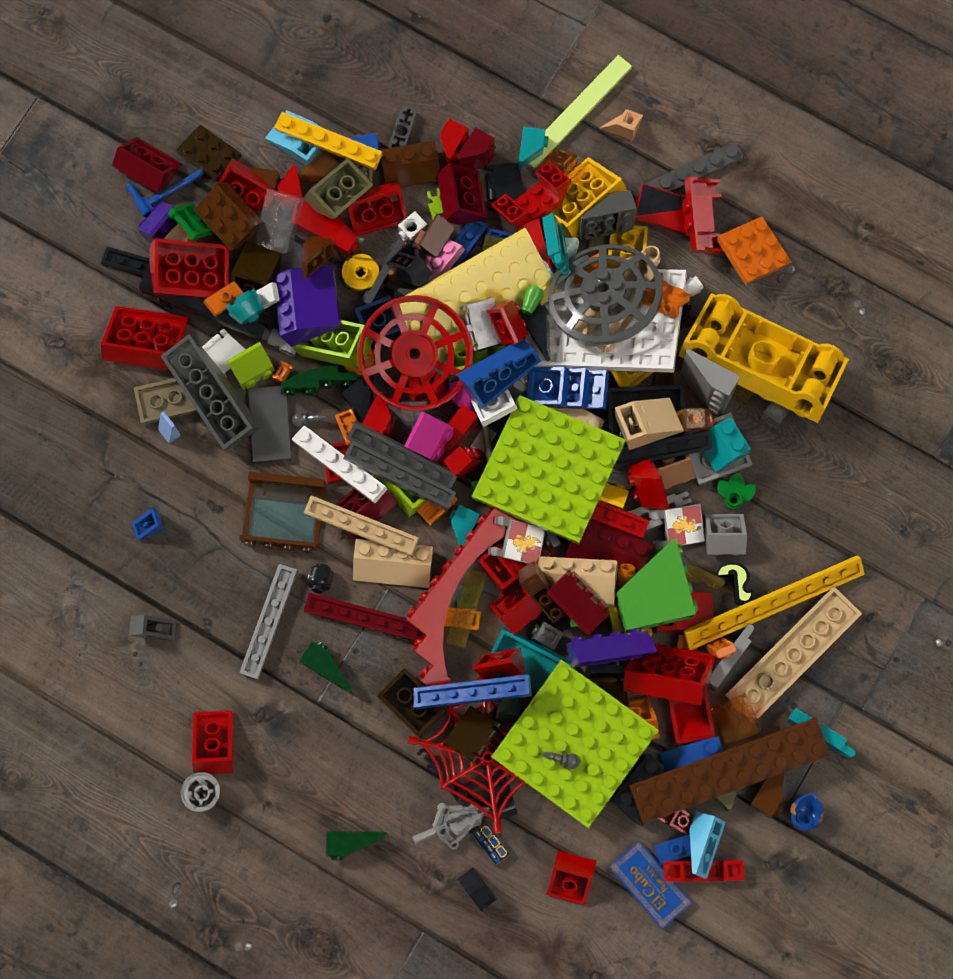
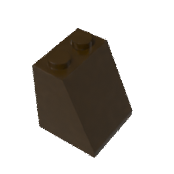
[231,242,282,293]

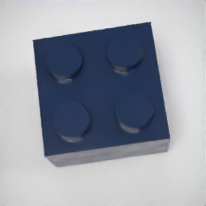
[355,296,402,348]

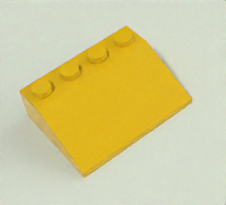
[550,157,627,239]

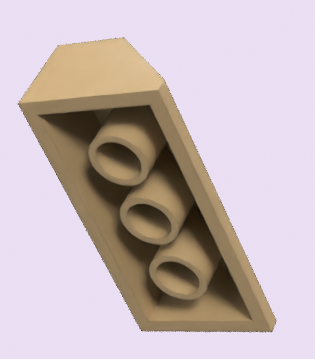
[353,539,434,589]
[538,557,618,606]

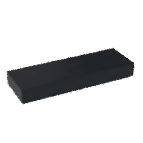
[100,246,151,277]

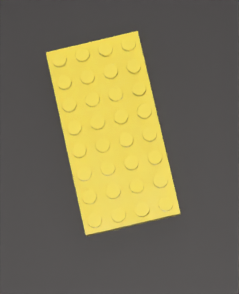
[399,228,559,362]

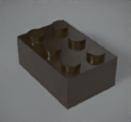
[377,668,447,739]

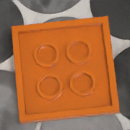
[716,217,792,285]

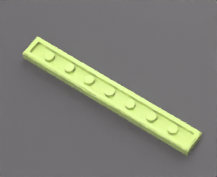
[528,55,632,170]

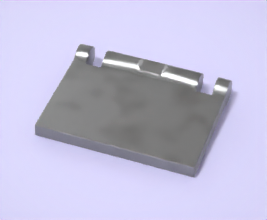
[460,298,501,351]

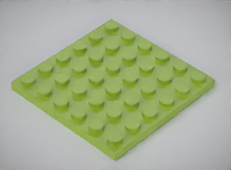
[472,395,626,544]
[491,660,659,828]

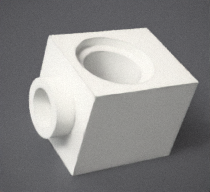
[398,211,428,242]

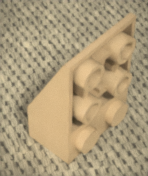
[615,398,684,450]

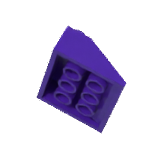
[274,265,341,347]

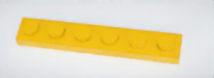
[274,112,383,170]

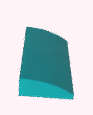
[491,627,570,691]

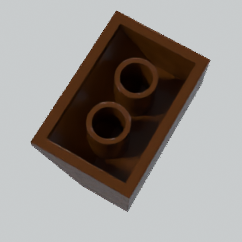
[380,140,440,188]

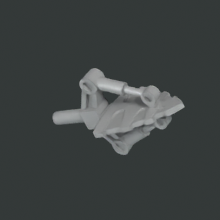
[412,803,490,850]

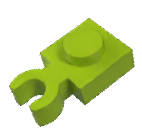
[427,188,444,220]

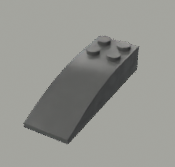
[161,334,260,450]

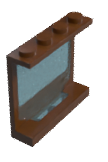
[239,471,327,553]

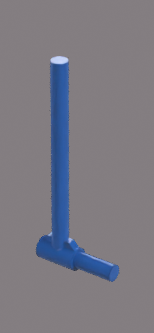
[126,169,206,217]

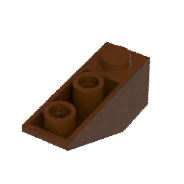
[518,561,567,623]

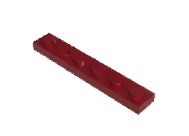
[304,593,419,641]

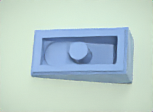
[158,412,180,443]

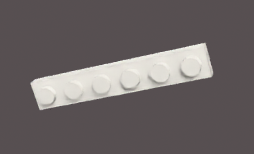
[292,426,387,504]

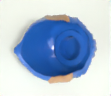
[790,792,825,832]

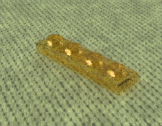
[446,569,487,649]

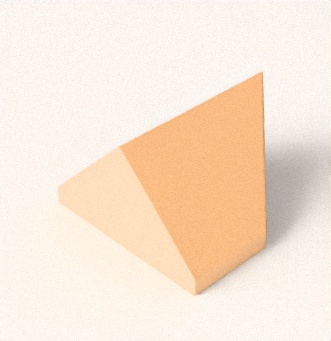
[599,109,643,141]

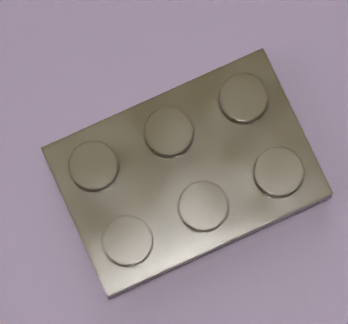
[134,378,198,425]

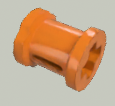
[271,361,294,384]

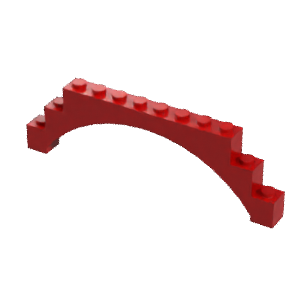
[405,506,530,687]

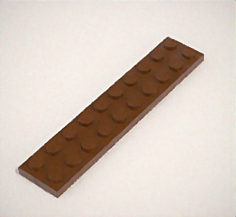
[629,717,831,824]

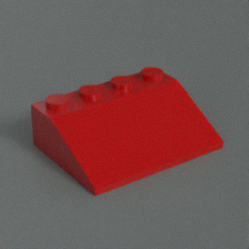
[150,238,229,298]
[101,306,189,371]
[623,644,716,705]

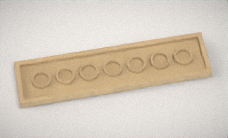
[725,587,862,724]

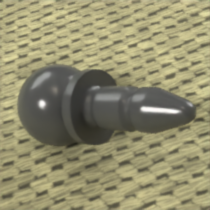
[292,412,327,428]
[542,752,580,769]

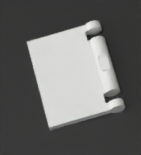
[202,329,246,374]

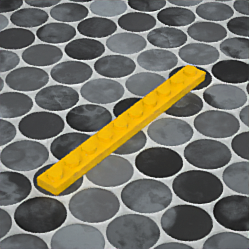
[683,556,865,650]

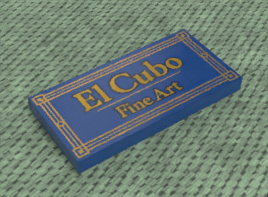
[609,841,692,929]

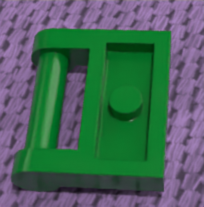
[168,203,213,242]

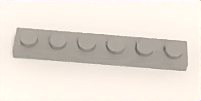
[239,564,298,680]

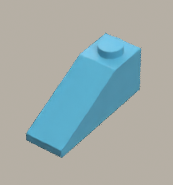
[690,811,726,879]

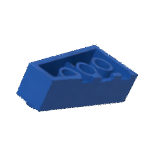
[456,339,541,409]

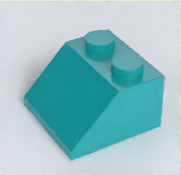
[703,417,751,473]

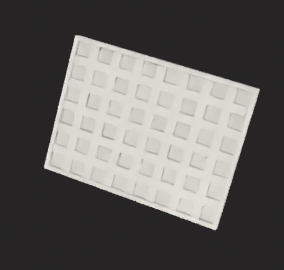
[525,268,687,373]

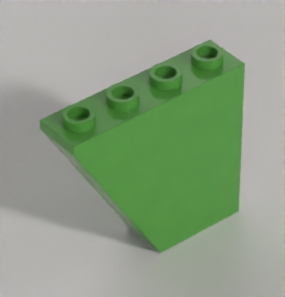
[616,539,698,634]

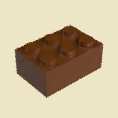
[194,182,264,251]

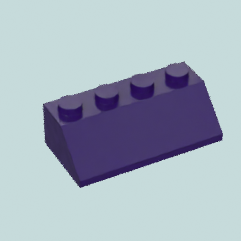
[567,629,657,668]

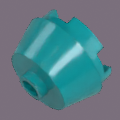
[226,289,264,325]

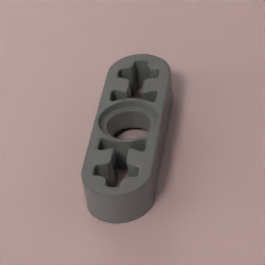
[389,106,416,148]

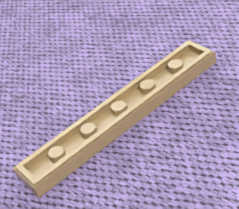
[304,496,419,557]

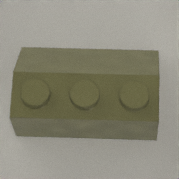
[304,158,373,219]

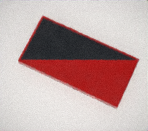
[635,183,713,237]

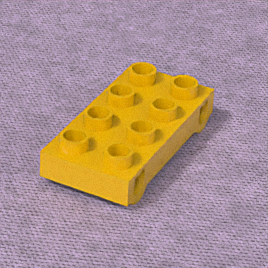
[678,293,849,423]

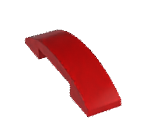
[663,860,744,882]

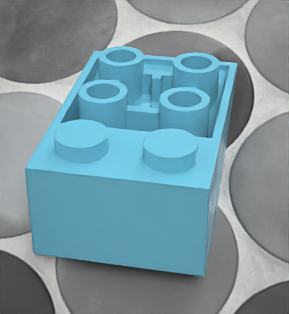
[265,111,324,169]

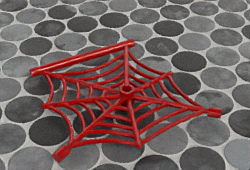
[407,676,529,834]

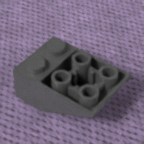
[579,190,637,240]

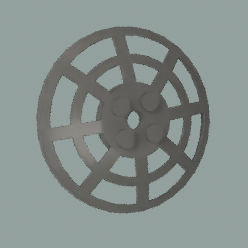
[548,244,663,345]

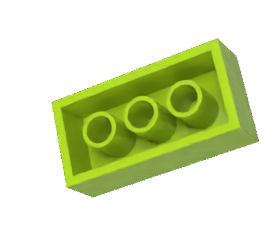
[292,320,373,369]

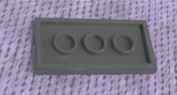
[248,386,292,463]

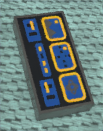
[471,822,511,866]

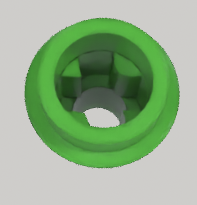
[521,285,544,315]

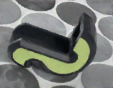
[713,562,754,606]

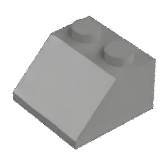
[705,514,747,556]

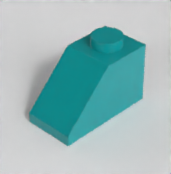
[519,127,549,169]
[450,505,481,546]

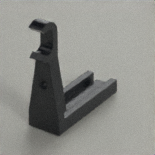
[417,748,501,802]

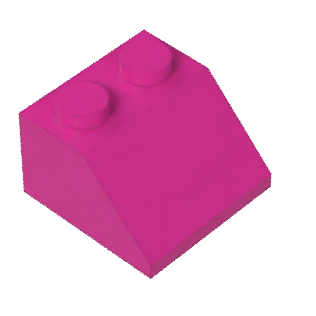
[405,412,454,461]

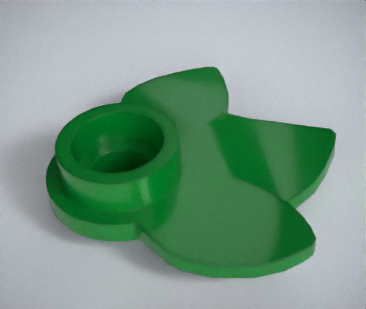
[717,472,756,510]

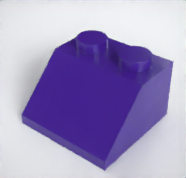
[138,202,178,243]

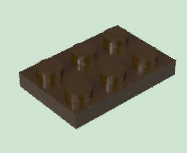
[176,125,242,182]

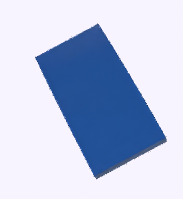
[527,367,609,409]

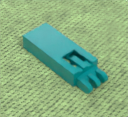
[542,213,570,275]
[786,708,855,759]

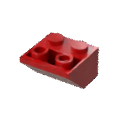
[440,118,469,165]

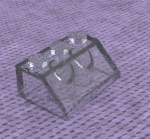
[254,188,304,254]

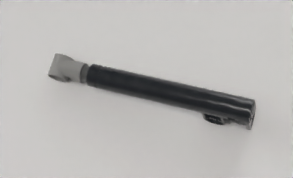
[139,272,296,357]

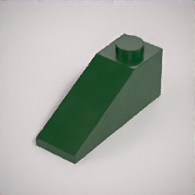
[299,641,352,694]
[326,831,388,861]

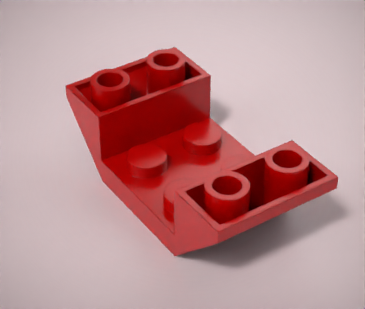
[491,161,571,226]

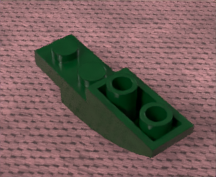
[281,366,357,396]

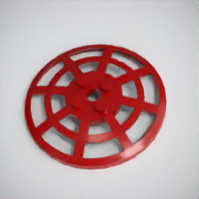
[358,295,473,411]

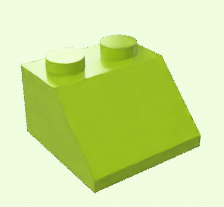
[227,342,275,390]

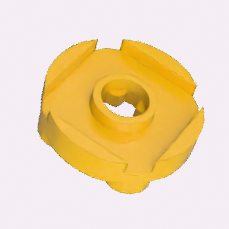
[342,254,380,292]

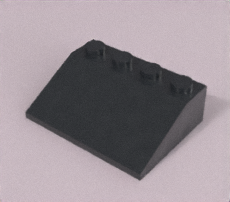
[606,385,686,445]

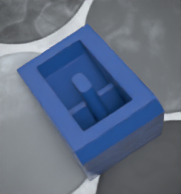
[132,507,166,540]

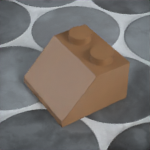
[650,454,695,489]

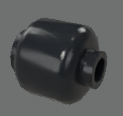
[307,563,334,594]

